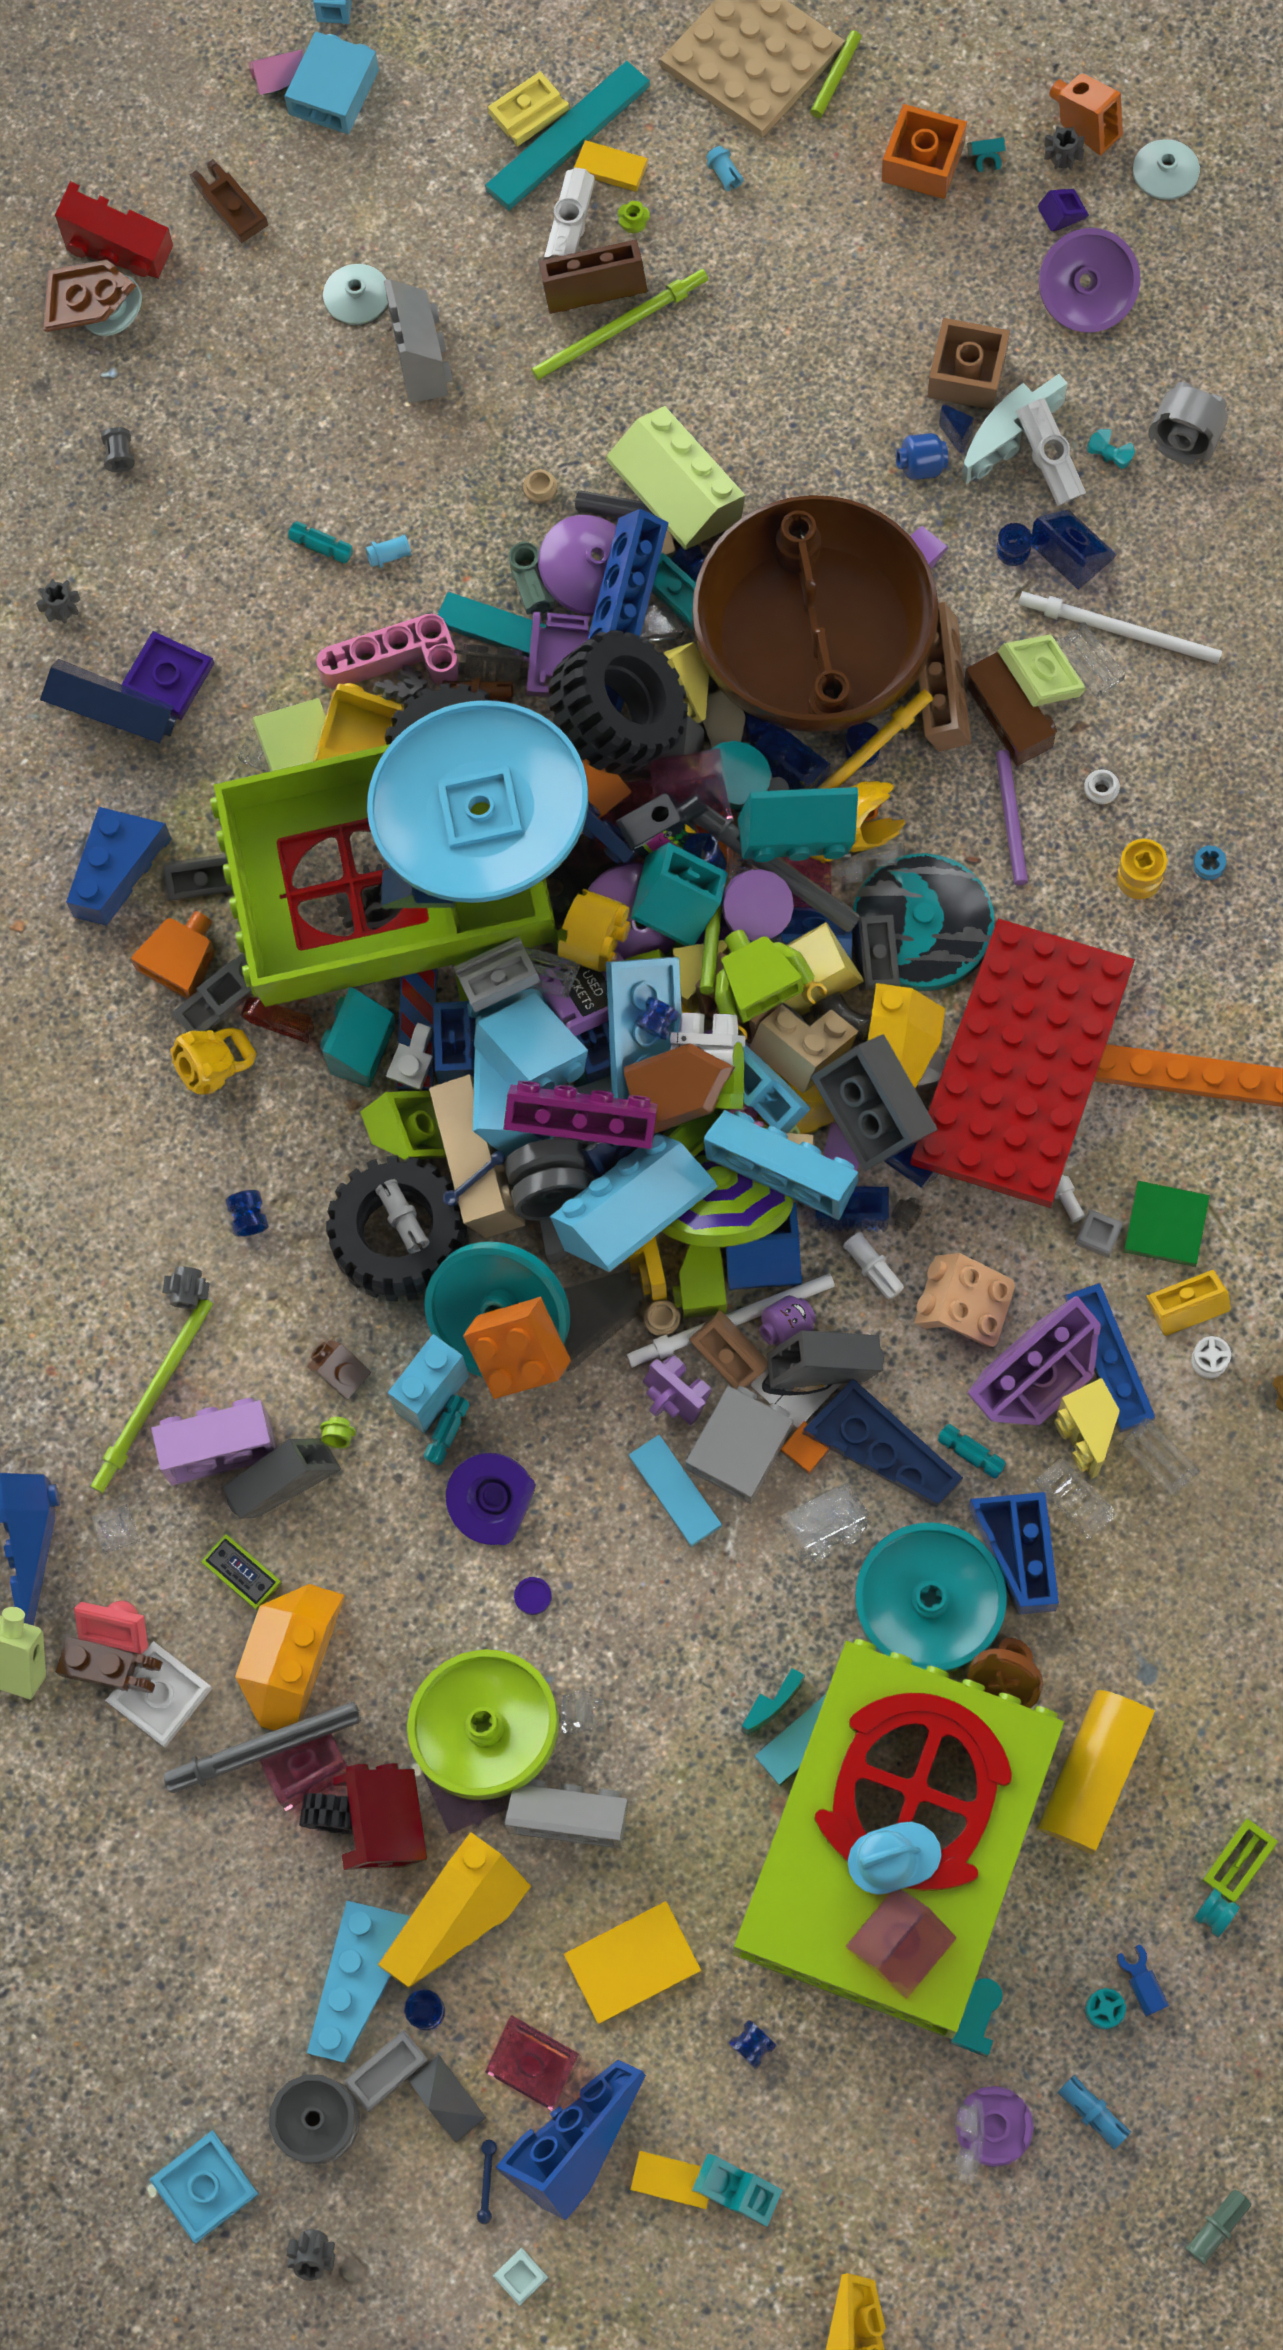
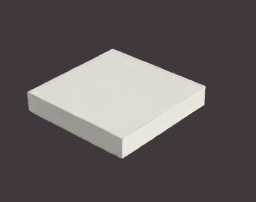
[105,1641,213,1748]

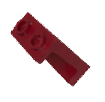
[333,1763,427,1870]

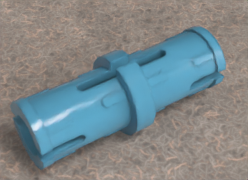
[1057,2075,1131,2150]

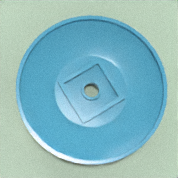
[367,701,589,903]

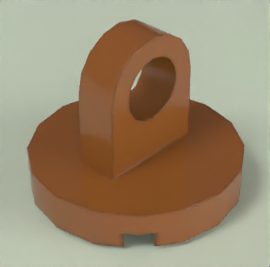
[966,1638,1044,1708]

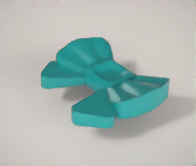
[1086,429,1135,469]

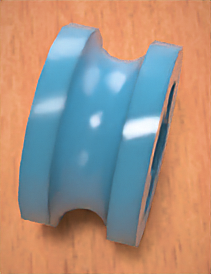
[1193,845,1226,880]

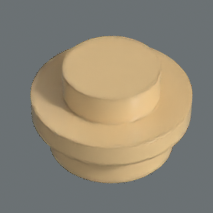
[523,469,557,503]
[644,1300,680,1336]

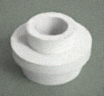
[1084,770,1120,804]

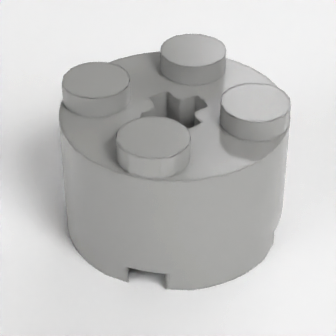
[1148,382,1228,464]

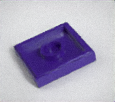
[122,631,215,720]

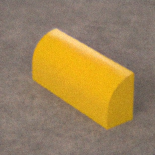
[1036,1690,1155,1855]

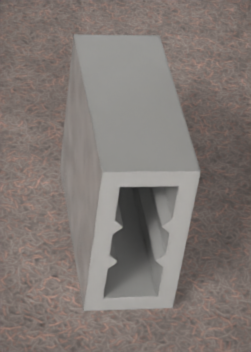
[685,1386,794,1504]

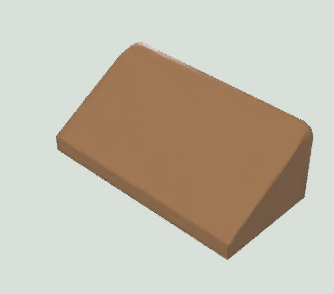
[689,1310,768,1390]

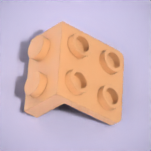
[914,1253,1015,1347]

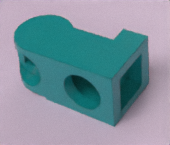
[950,1978,1003,2057]

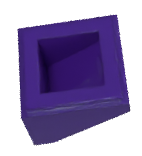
[1038,189,1089,231]

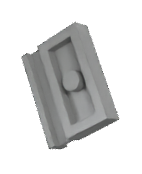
[453,936,541,1012]

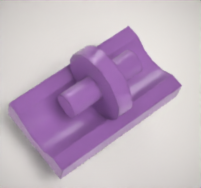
[643,1355,712,1426]

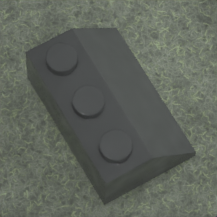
[811,1034,938,1172]

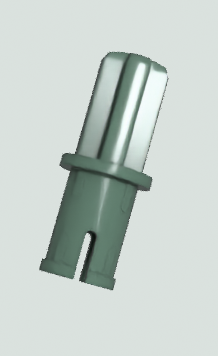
[1185,2190,1251,2265]

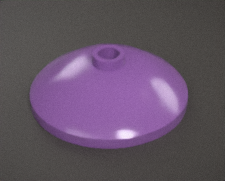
[1039,228,1140,332]
[538,515,616,615]
[588,862,676,960]

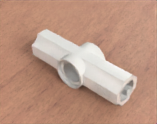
[544,167,595,260]
[1016,398,1086,506]

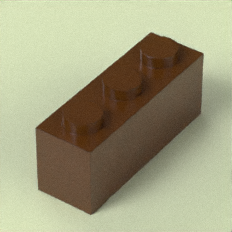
[538,239,648,314]
[965,652,1057,767]

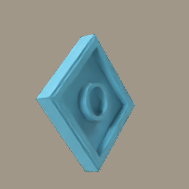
[149,2130,259,2244]

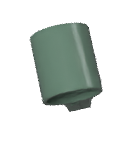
[509,542,555,615]

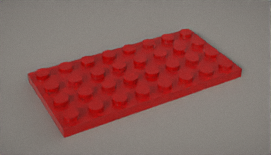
[910,918,1135,1208]

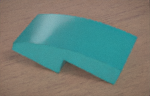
[741,1668,805,1735]
[692,2153,783,2227]

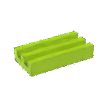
[1201,1818,1278,1902]

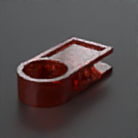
[240,997,314,1044]

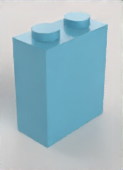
[284,31,379,135]
[474,993,588,1090]
[388,1334,469,1434]

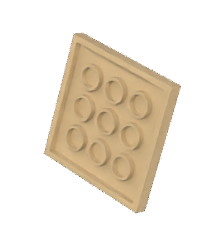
[660,0,845,138]

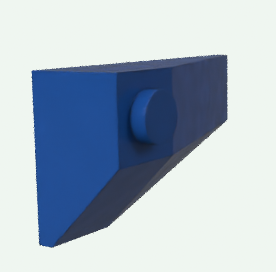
[0,1473,60,1626]
[496,2060,646,2221]

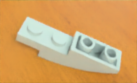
[962,374,1067,484]

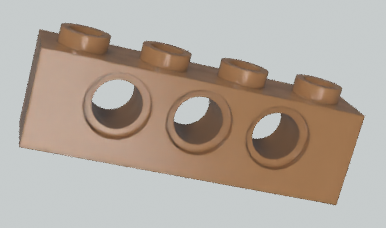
[919,601,972,752]

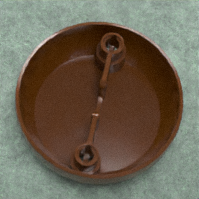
[692,495,938,732]

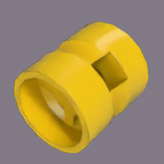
[1116,838,1168,900]

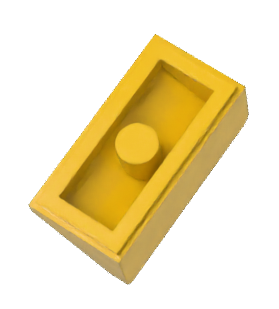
[1146,1269,1231,1336]

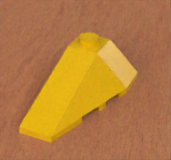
[868,983,946,1088]
[378,1832,531,1988]
[826,2273,886,2350]

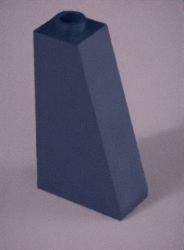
[40,659,177,743]

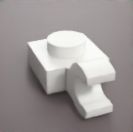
[386,1023,434,1091]

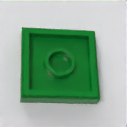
[1124,1181,1210,1267]

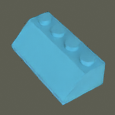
[473,1014,554,1157]
[704,1110,858,1220]
[550,1133,717,1272]

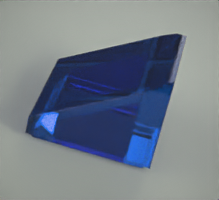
[939,405,974,453]

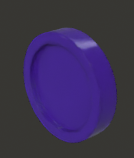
[514,1577,552,1615]

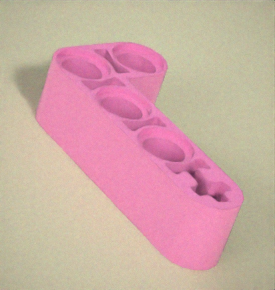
[316,614,460,689]

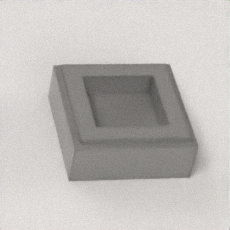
[1075,1209,1123,1258]

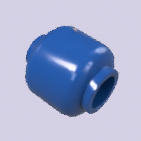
[896,433,949,480]

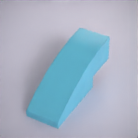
[743,1045,811,1133]

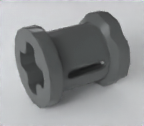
[101,427,135,472]

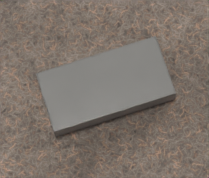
[344,2030,429,2112]

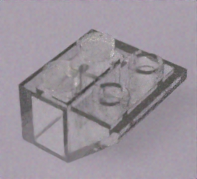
[780,1483,869,1563]

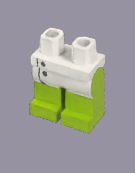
[670,1013,746,1109]

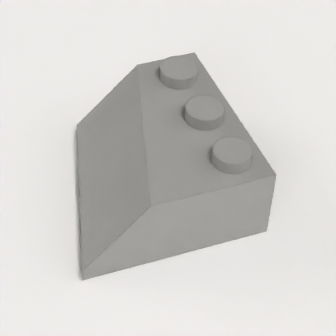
[384,280,453,403]

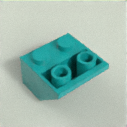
[630,842,728,946]
[320,987,396,1088]

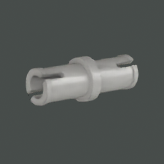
[375,1179,430,1254]

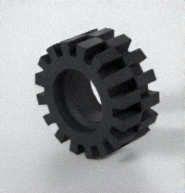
[299,1793,353,1834]

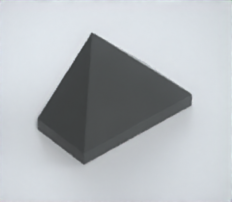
[408,2055,487,2142]

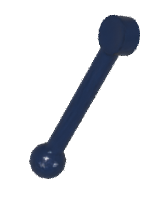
[443,1151,506,1207]
[476,2139,497,2224]

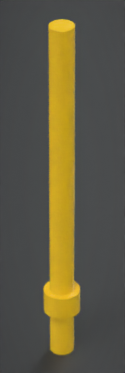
[817,688,934,789]

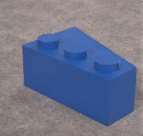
[66,807,172,926]
[968,1492,1059,1615]

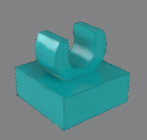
[967,137,1006,172]

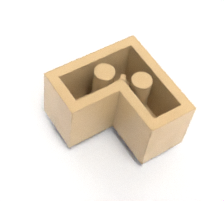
[749,1004,859,1094]

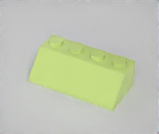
[606,406,745,550]

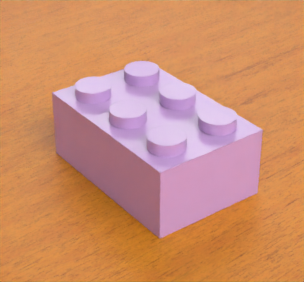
[151,1398,277,1486]

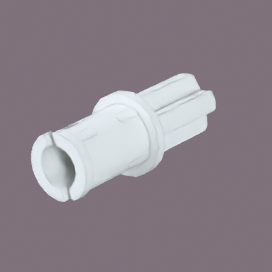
[843,1232,904,1299]

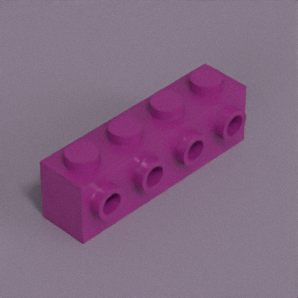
[503,1080,658,1149]

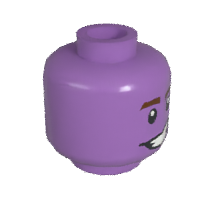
[760,1295,816,1346]

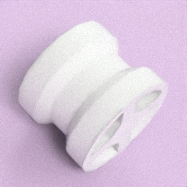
[1191,1336,1231,1379]

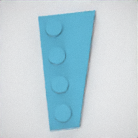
[307,1901,411,2063]

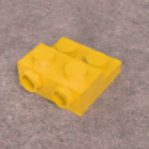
[622,1237,667,1302]

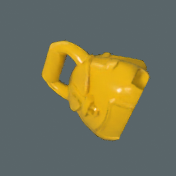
[170,1027,257,1095]

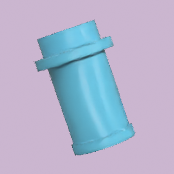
[706,146,744,191]
[365,534,411,568]

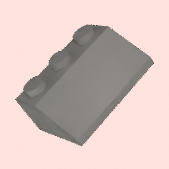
[505,1779,629,1849]

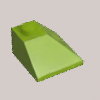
[360,1091,447,1160]

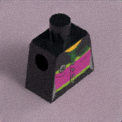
[616,793,708,860]

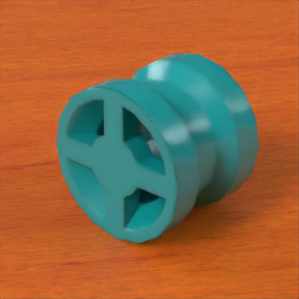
[1193,1888,1240,1938]
[1085,1988,1126,2030]

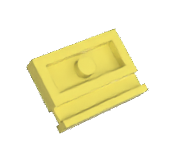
[488,71,570,147]

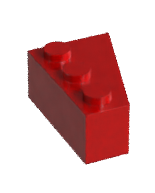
[55,181,173,279]

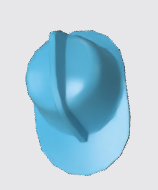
[848,1822,941,1895]

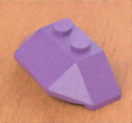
[967,1296,1101,1425]

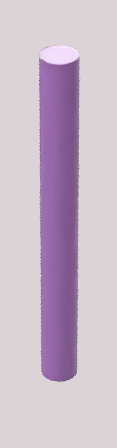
[995,750,1028,885]

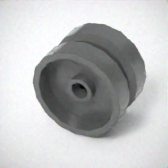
[504,1138,591,1221]
[269,2074,360,2164]

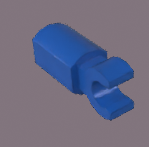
[1116,1944,1169,2017]

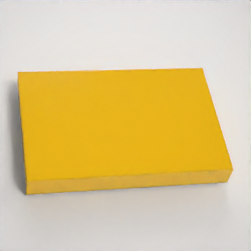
[564,1901,702,2025]

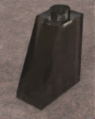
[564,1270,644,1372]

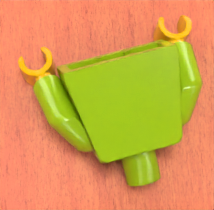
[715,929,827,1041]

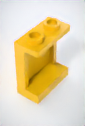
[313,683,404,762]

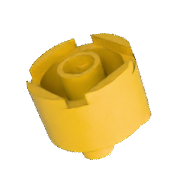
[558,889,631,972]

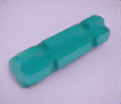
[288,521,353,563]
[424,1395,469,1466]
[938,1424,1006,1479]

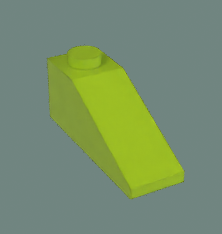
[673,1244,727,1318]

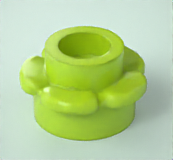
[617,201,650,234]
[320,1417,356,1448]

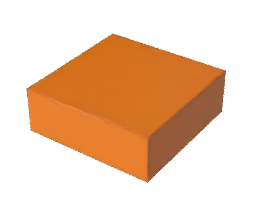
[780,1421,830,1474]

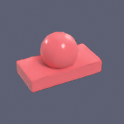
[74,1601,148,1654]

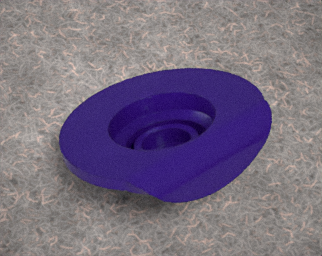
[446,1453,536,1545]

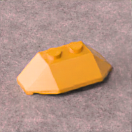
[235,1584,345,1731]

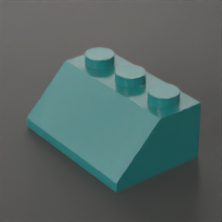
[738,787,858,862]

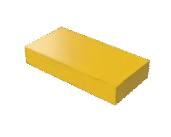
[574,140,648,192]
[630,2151,709,2210]

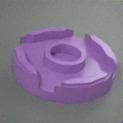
[721,869,794,941]
[955,2086,1034,2167]

